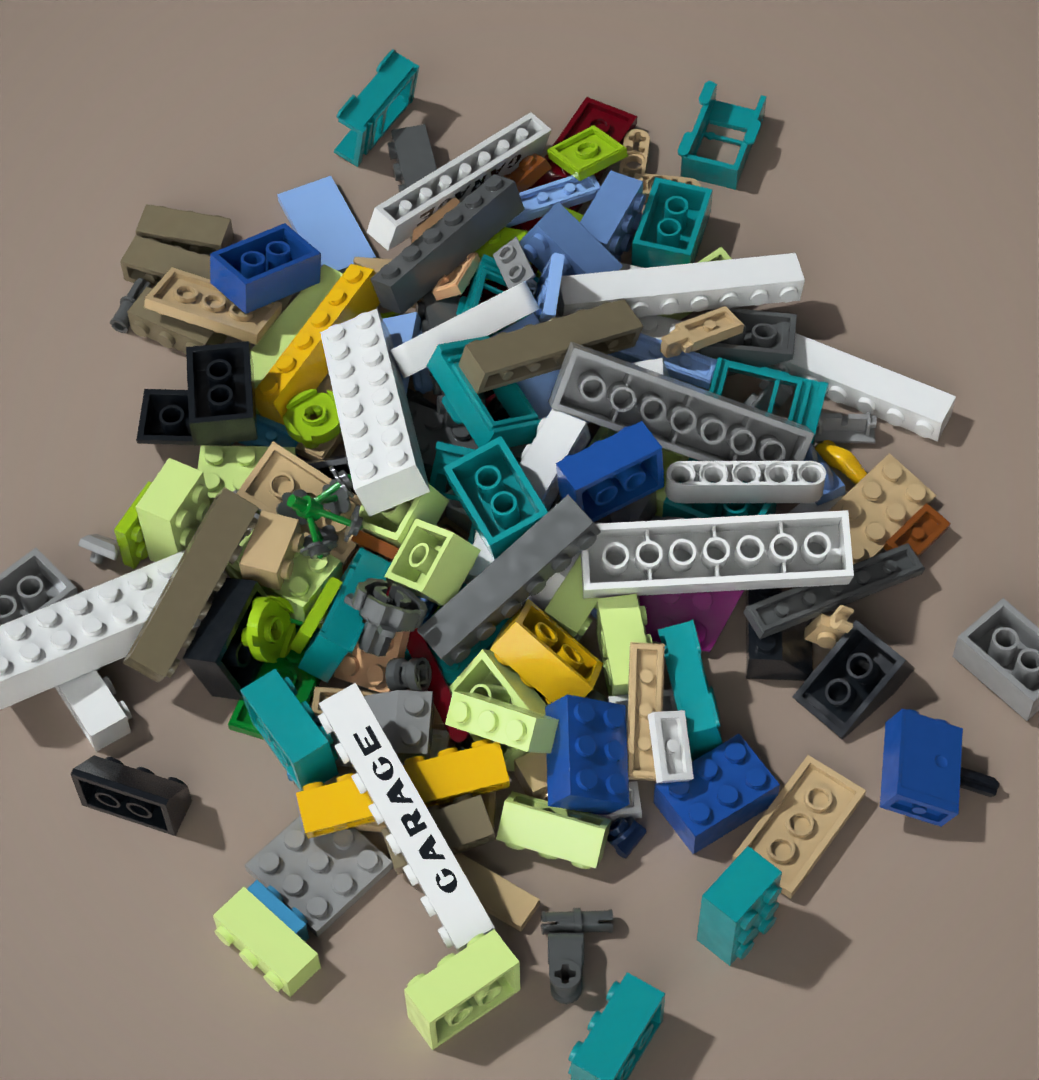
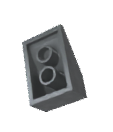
[699,308,797,376]

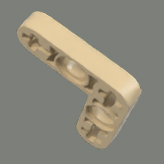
[619,129,701,203]

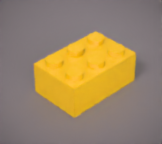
[490,599,603,704]

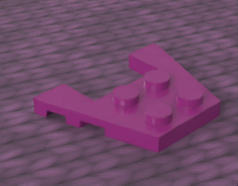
[639,590,745,652]

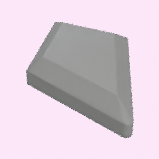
[78,534,120,564]

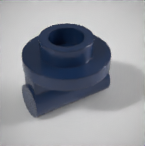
[607,816,647,859]

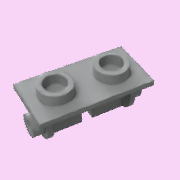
[493,237,538,295]
[743,368,794,414]
[814,411,877,443]

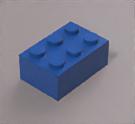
[210,223,321,314]
[556,421,664,522]
[545,694,630,815]
[653,734,780,855]

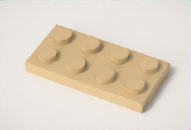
[144,267,282,345]
[236,441,362,566]
[829,453,937,564]
[732,755,866,899]

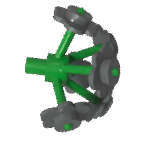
[276,466,363,559]

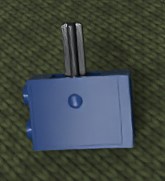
[880,708,1000,827]

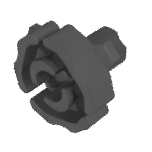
[344,578,428,657]

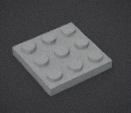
[245,815,393,937]

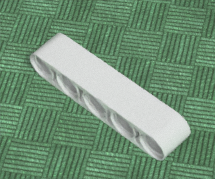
[390,281,540,378]
[665,461,826,503]

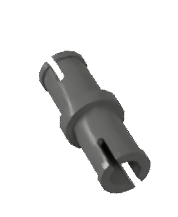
[541,908,613,935]

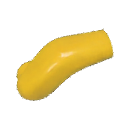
[815,440,867,485]

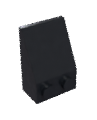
[792,620,915,739]

